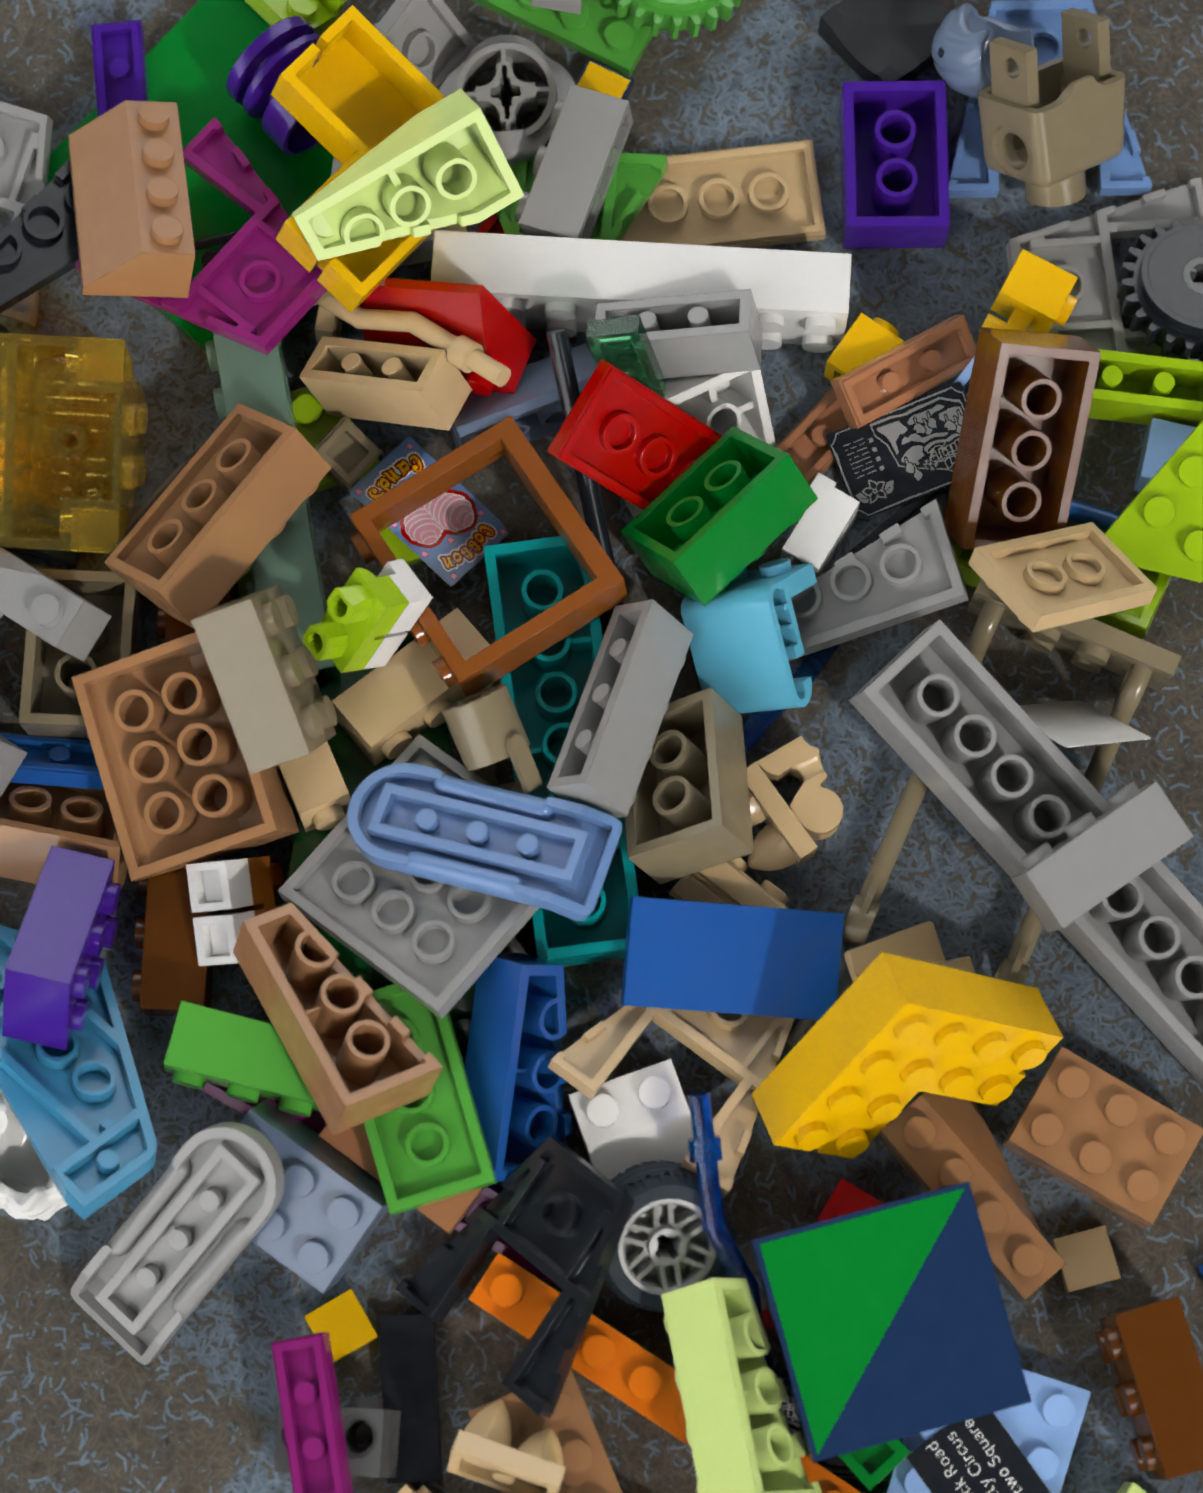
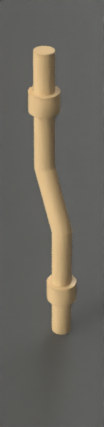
[313,290,511,387]

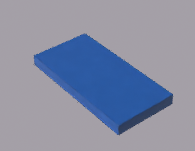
[620,896,845,1020]

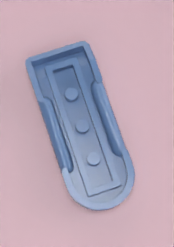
[347,763,622,921]

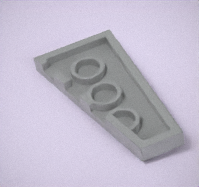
[788,499,969,661]

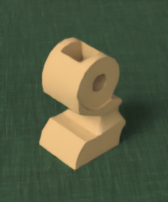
[757,736,843,840]

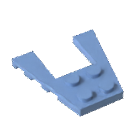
[949,0,1152,198]

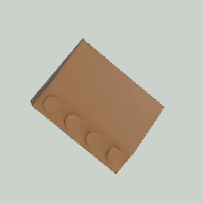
[71,632,299,881]

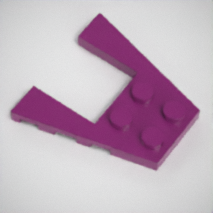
[75,118,327,355]

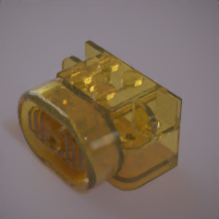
[0,333,148,553]

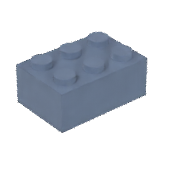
[241,1098,388,1294]

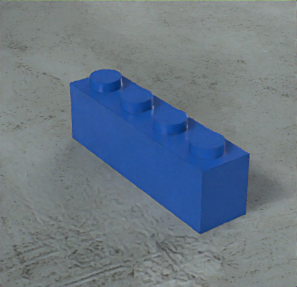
[465,953,572,1181]

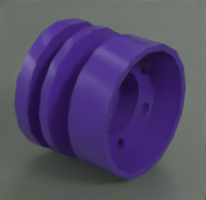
[226,16,320,156]

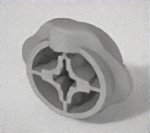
[439,34,575,164]

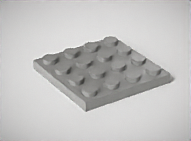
[278,734,539,1019]

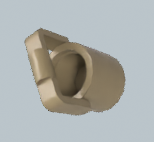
[442,684,542,795]

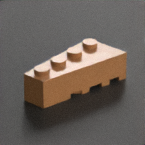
[233,902,443,1135]

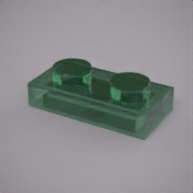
[586,315,666,398]

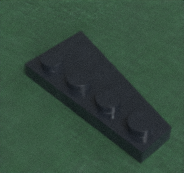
[0,159,79,314]

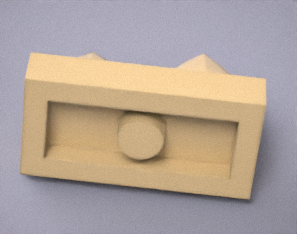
[747,761,818,871]
[447,1400,566,1493]

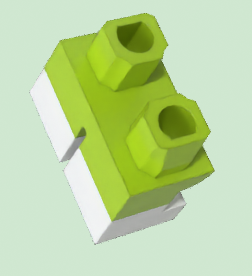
[302,559,433,673]

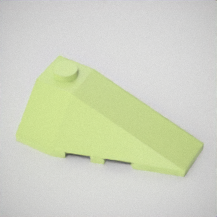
[291,88,524,261]

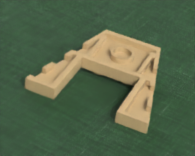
[548,1005,795,1199]

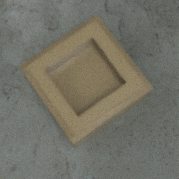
[314,416,383,491]

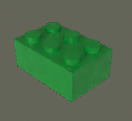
[620,426,818,606]

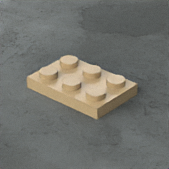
[968,522,1157,633]

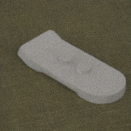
[71,1122,285,1365]

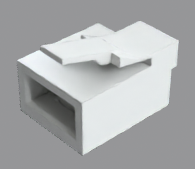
[781,472,860,578]

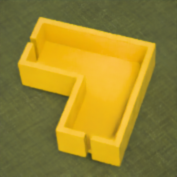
[271,5,445,313]
[752,952,1063,1159]

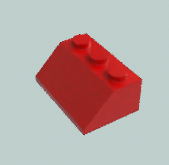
[360,278,536,396]

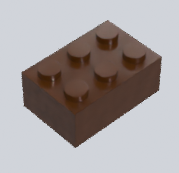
[1095,1296,1203,1480]

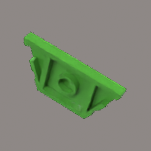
[496,153,668,241]

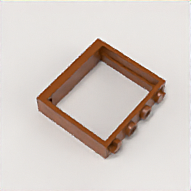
[349,415,628,697]

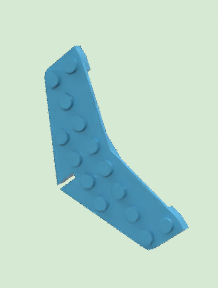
[0,925,157,1220]

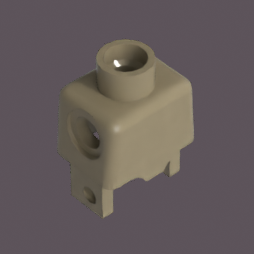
[977,7,1126,207]

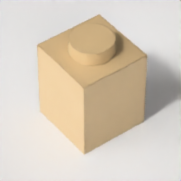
[279,742,351,832]

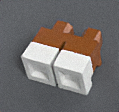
[186,856,284,966]

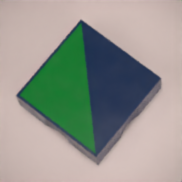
[749,1181,1032,1462]

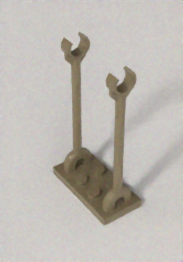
[842,578,1182,985]

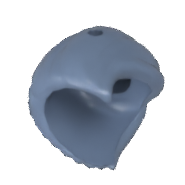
[931,3,1034,99]

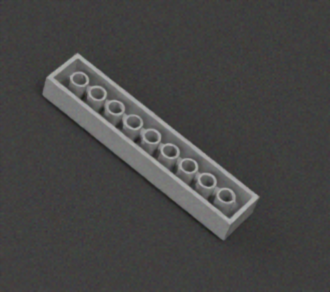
[848,620,1203,1087]

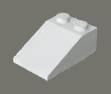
[568,1059,699,1238]

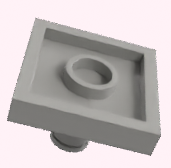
[373,0,477,90]

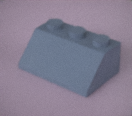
[450,343,598,448]

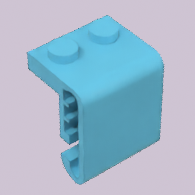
[681,558,817,714]

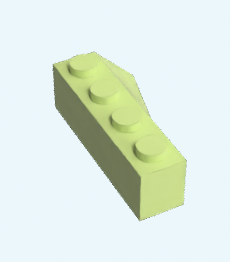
[661,1278,822,1493]

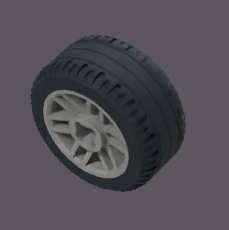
[604,1160,736,1313]

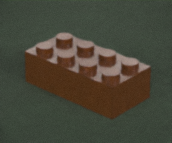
[944,327,1101,549]

